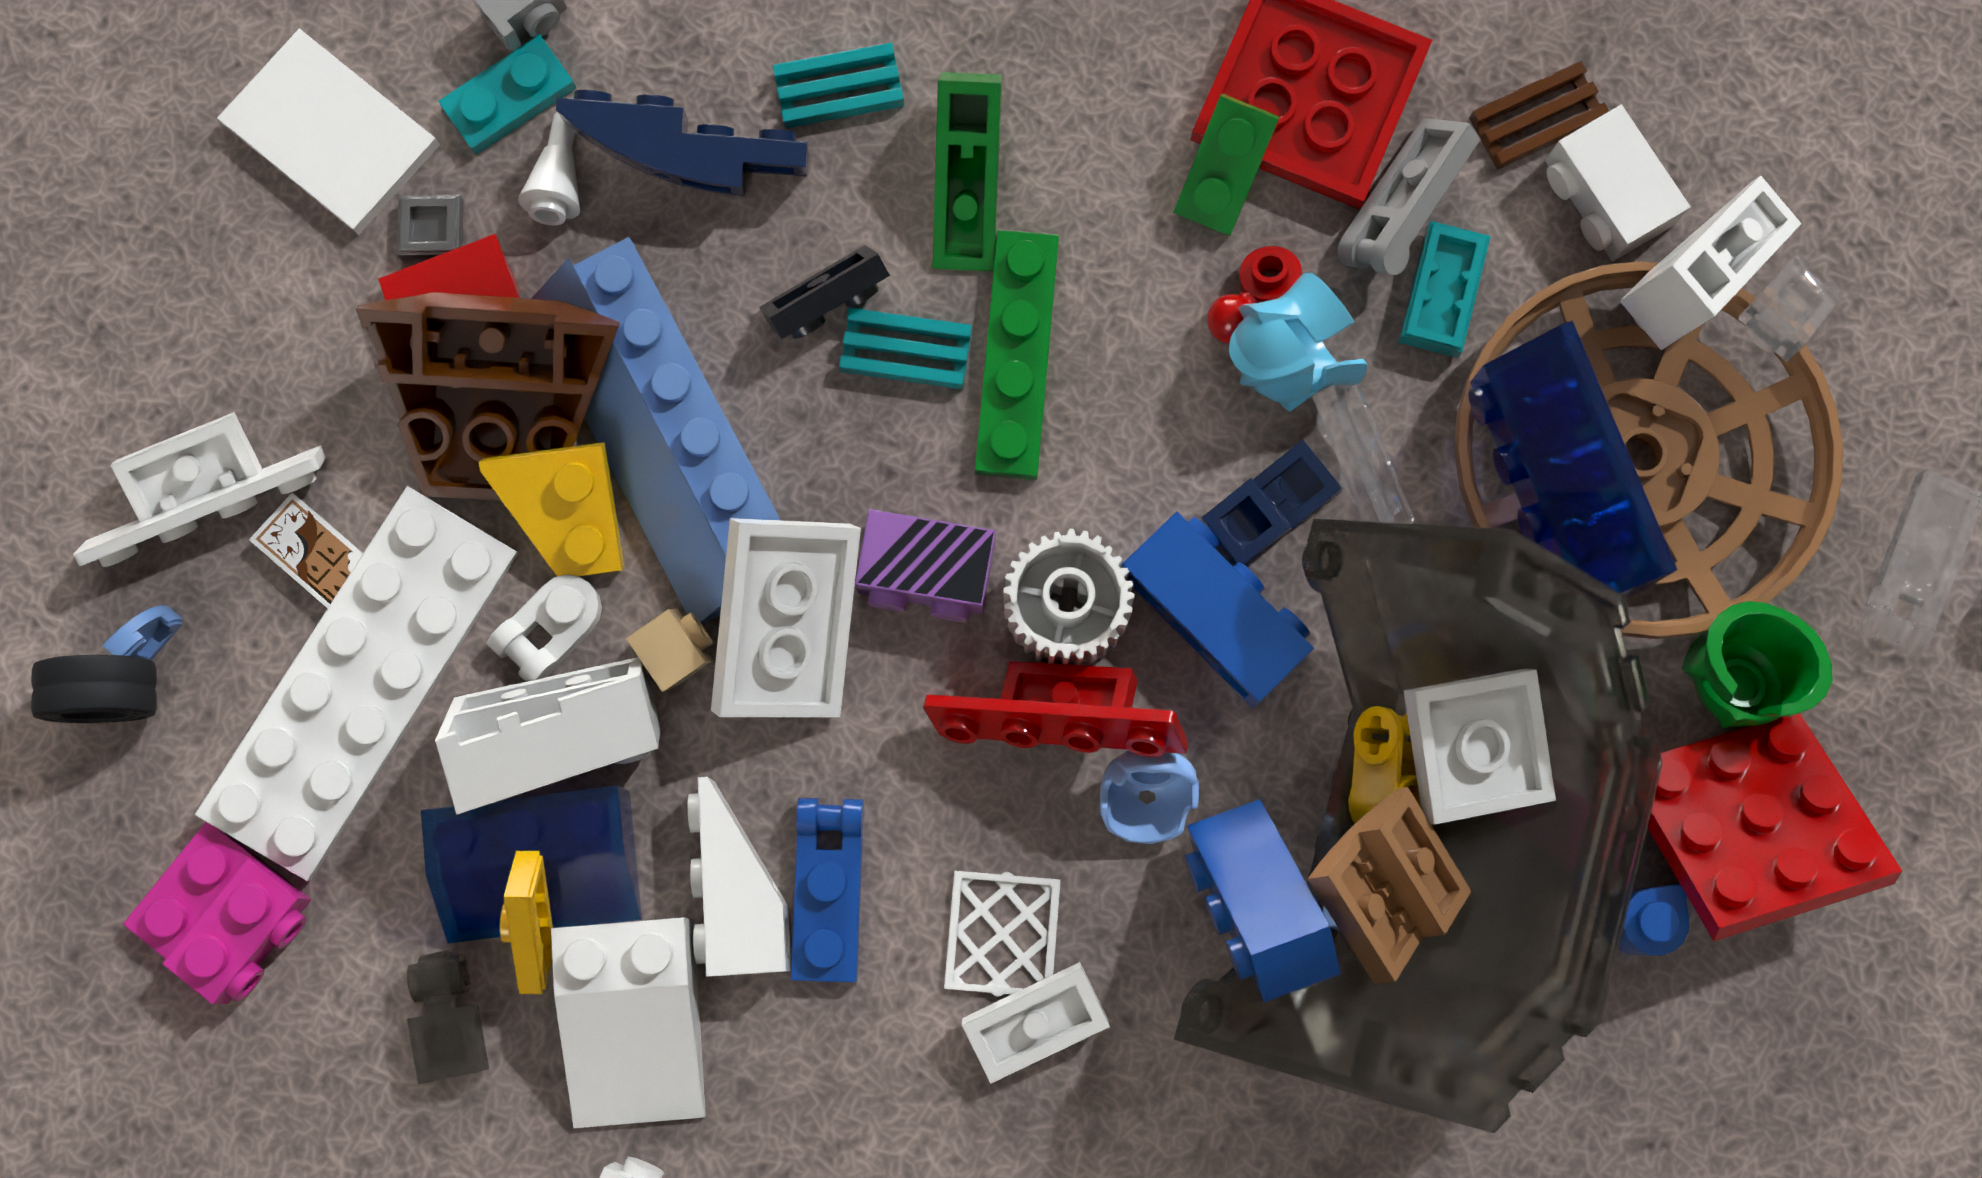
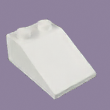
[551,917,706,1128]

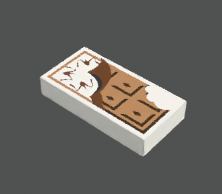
[249,493,363,608]

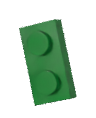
[1173,94,1280,236]

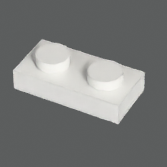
[962,962,1110,1084]

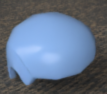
[1100,750,1199,844]

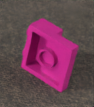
[123,822,312,1005]

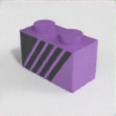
[855,509,996,622]

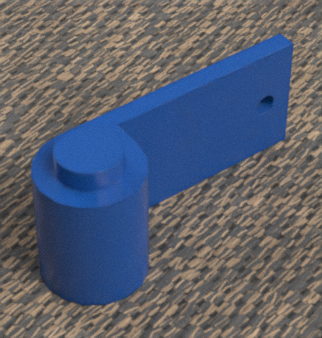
[1603,884,1689,956]

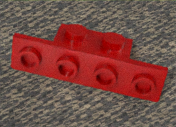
[923,661,1189,757]

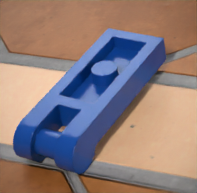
[791,797,864,982]

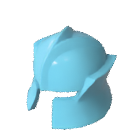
[1229,272,1368,412]

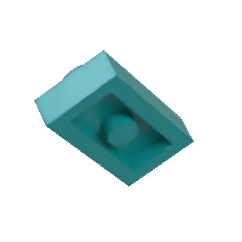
[438,34,577,155]

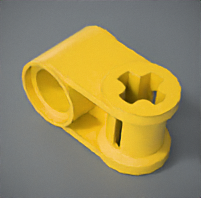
[1348,706,1432,826]

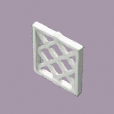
[944,871,1061,996]

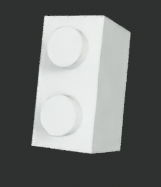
[1545,104,1691,262]

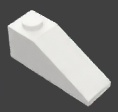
[1620,176,1801,350]

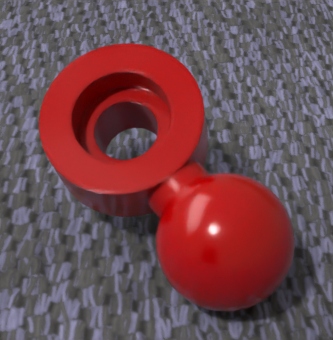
[1207,246,1302,344]

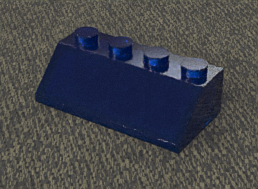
[1468,320,1678,619]

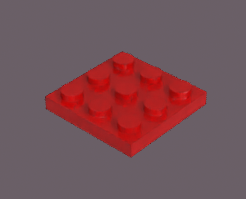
[1190,0,1433,210]
[1619,713,1902,942]

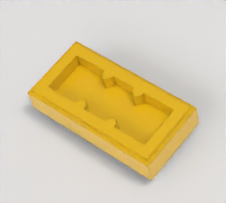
[500,851,553,994]

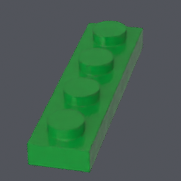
[975,230,1059,480]

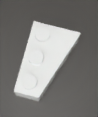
[435,657,661,814]

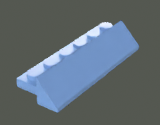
[531,237,781,625]

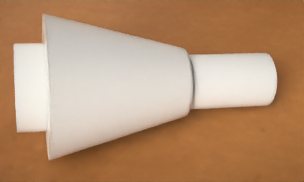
[518,112,580,225]

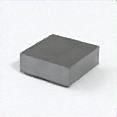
[397,195,464,260]

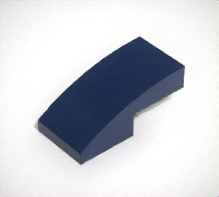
[1201,439,1344,565]

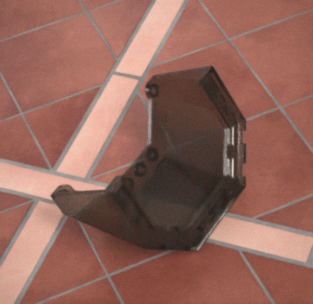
[1174,518,1663,1133]

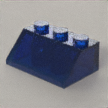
[421,786,642,944]

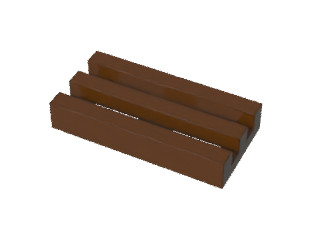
[1469,60,1609,170]

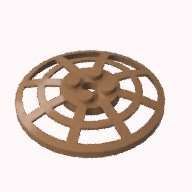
[1454,261,1843,639]

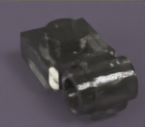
[407,950,489,1085]

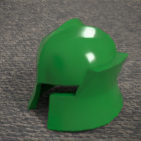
[1682,601,1833,728]

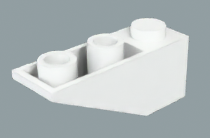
[688,777,791,977]

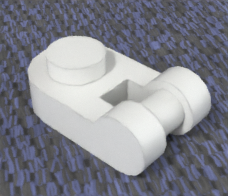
[487,574,602,682]

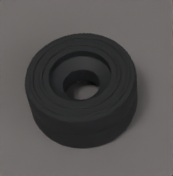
[31,655,157,723]

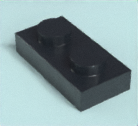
[759,245,890,339]

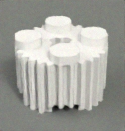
[1003,529,1134,665]

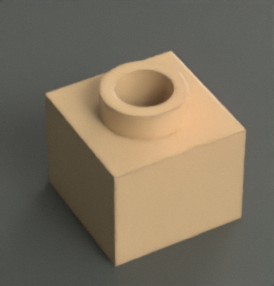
[626,609,713,692]

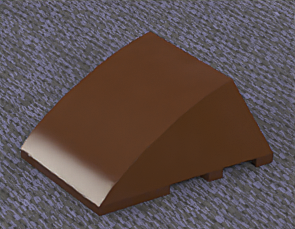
[355,292,620,501]

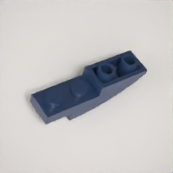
[556,89,809,196]

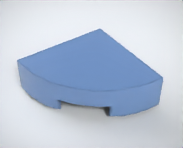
[102,605,183,660]

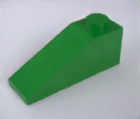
[932,72,1003,271]

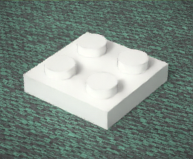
[1404,669,1556,825]

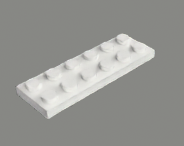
[194,486,518,881]

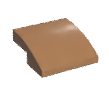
[1308,787,1471,984]

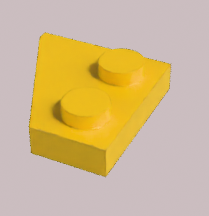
[479,442,624,577]

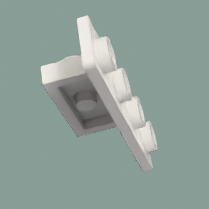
[73,412,326,567]

